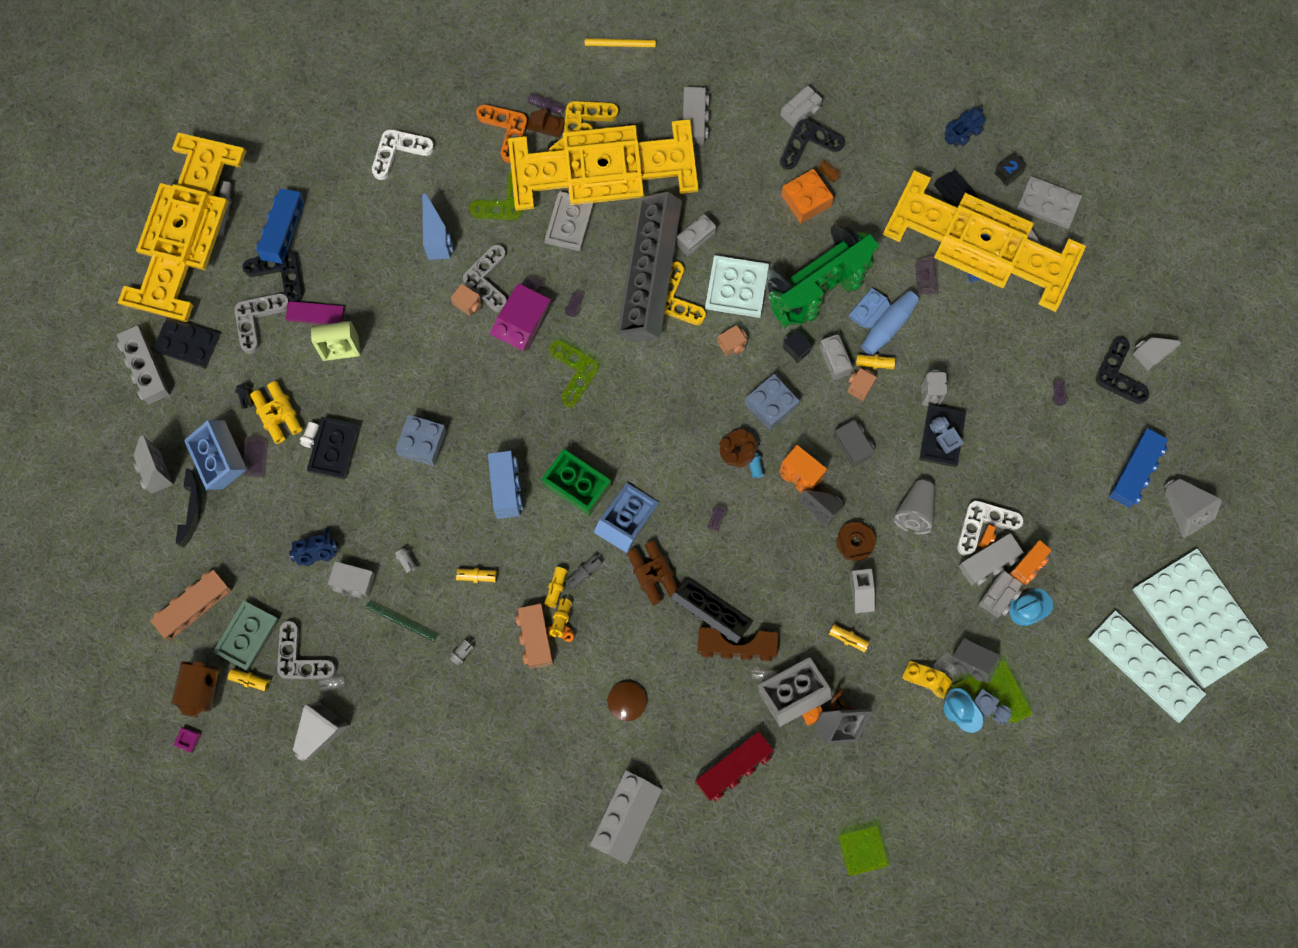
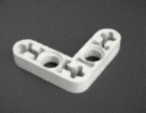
[372,130,434,180]
[957,501,1023,556]

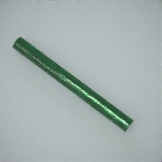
[365,602,438,642]

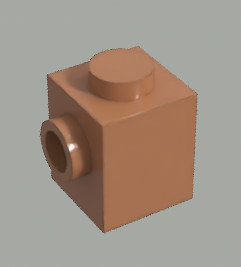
[451,284,482,317]
[717,325,747,357]
[847,368,877,401]

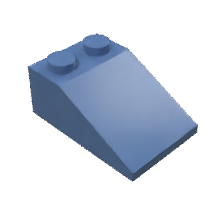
[422,194,453,260]
[594,483,659,553]

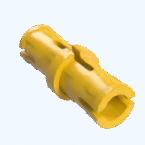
[856,354,895,370]
[544,567,567,608]
[456,568,497,583]
[550,598,572,637]
[829,623,870,653]
[228,668,270,692]

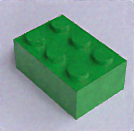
[541,449,611,517]

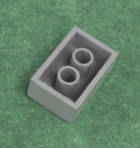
[758,657,832,727]

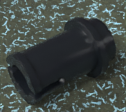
[235,384,253,409]

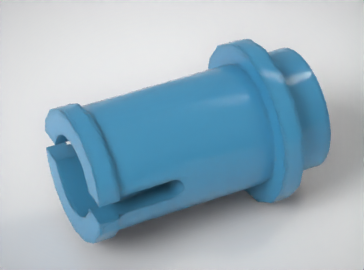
[750,453,764,479]

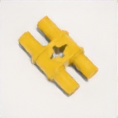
[250,381,302,444]

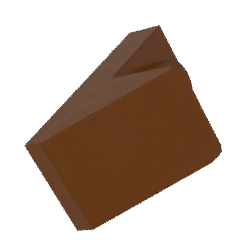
[526,109,565,138]

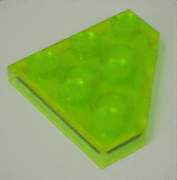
[951,661,1033,724]

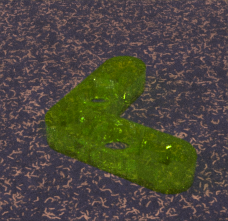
[469,171,523,220]
[549,341,598,408]

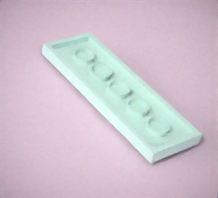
[1088,610,1206,723]

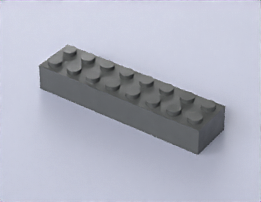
[617,192,682,342]

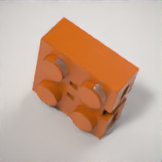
[1010,540,1052,585]

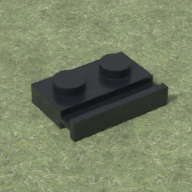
[934,170,978,207]

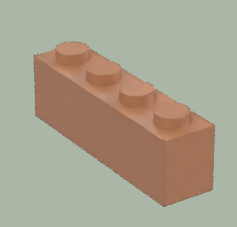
[150,570,232,641]

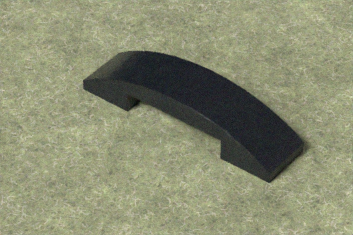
[175,468,202,548]

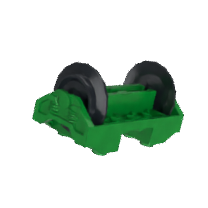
[766,224,879,329]

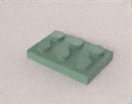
[213,600,279,671]

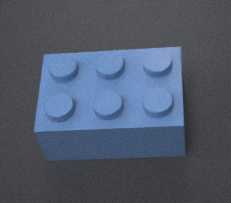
[184,420,247,490]
[488,451,523,519]

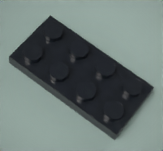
[672,578,753,643]

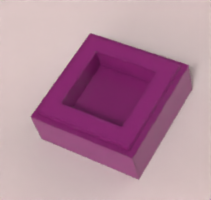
[173,727,201,753]

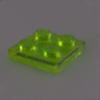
[837,826,889,877]

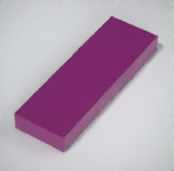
[285,301,344,324]

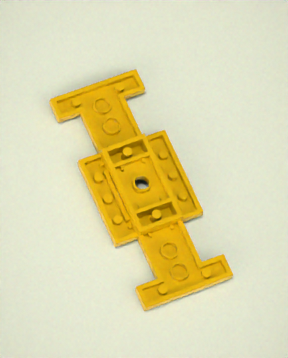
[508,120,698,211]
[118,133,246,322]
[883,171,1086,312]

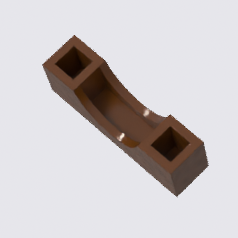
[697,627,778,662]

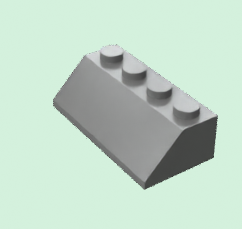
[590,771,662,864]

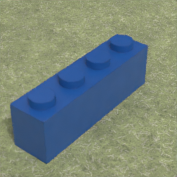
[256,188,305,264]
[1109,428,1168,508]

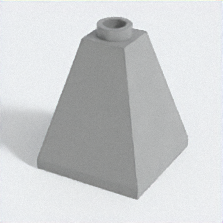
[1165,479,1222,538]
[293,702,350,761]

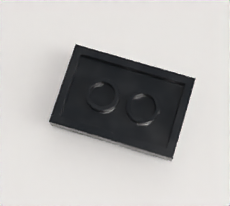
[152,317,220,369]
[919,405,966,467]
[307,417,360,480]

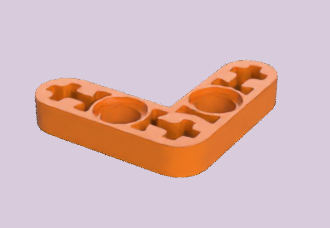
[476,105,527,163]

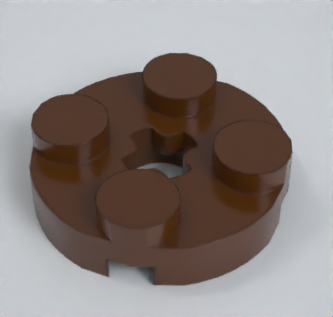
[719,429,758,468]
[836,522,876,561]

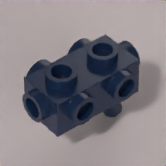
[944,107,986,147]
[289,528,338,566]

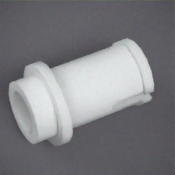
[300,422,319,448]

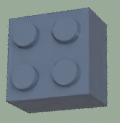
[745,374,800,431]
[395,415,447,466]

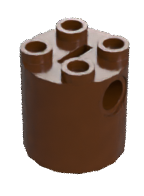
[171,661,221,717]

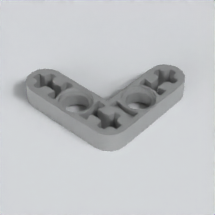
[463,245,506,312]
[235,294,288,354]
[277,621,336,679]

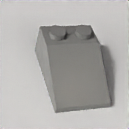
[133,435,173,494]

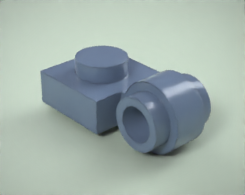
[930,416,964,454]
[974,689,1012,725]

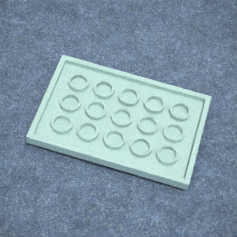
[1132,549,1268,689]

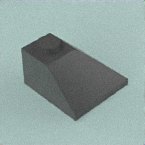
[798,490,844,527]
[814,709,873,744]

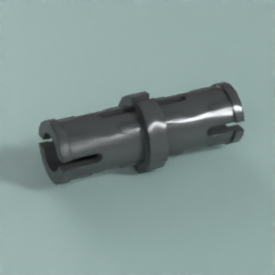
[565,555,602,590]

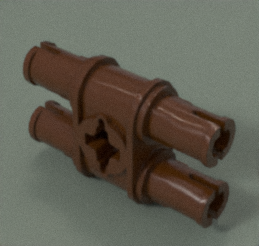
[627,540,678,606]

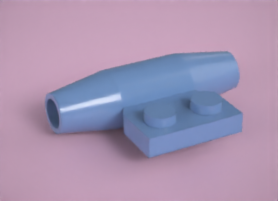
[849,288,919,356]

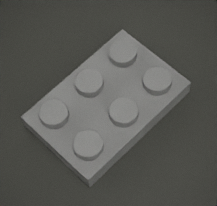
[1017,176,1082,229]
[544,191,594,251]

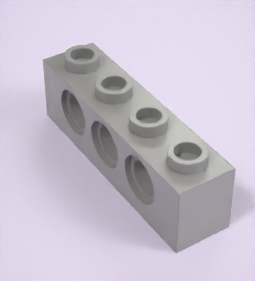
[117,325,170,404]

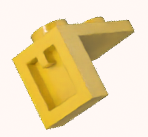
[902,661,952,699]

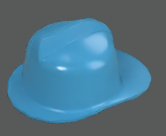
[1009,588,1053,626]
[943,688,984,733]

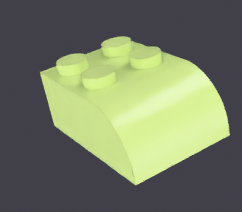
[311,321,360,361]

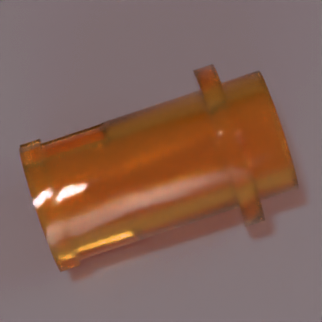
[817,160,841,183]

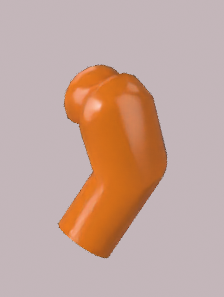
[546,625,575,642]

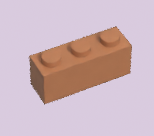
[515,604,553,669]

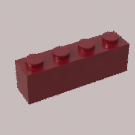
[695,732,774,802]

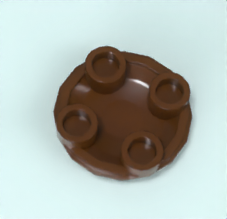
[607,682,647,721]

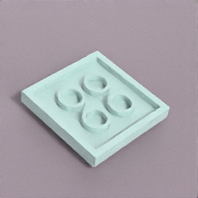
[705,255,769,318]

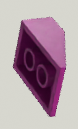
[490,283,552,351]

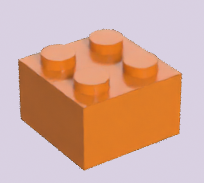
[781,169,834,223]
[779,445,827,493]

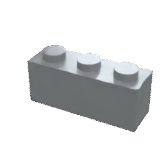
[683,87,709,145]
[959,533,1024,586]

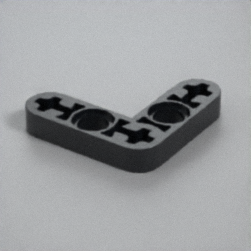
[779,119,844,170]
[242,252,303,302]
[1096,338,1150,404]

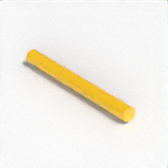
[585,38,656,47]

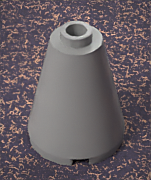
[894,479,935,534]

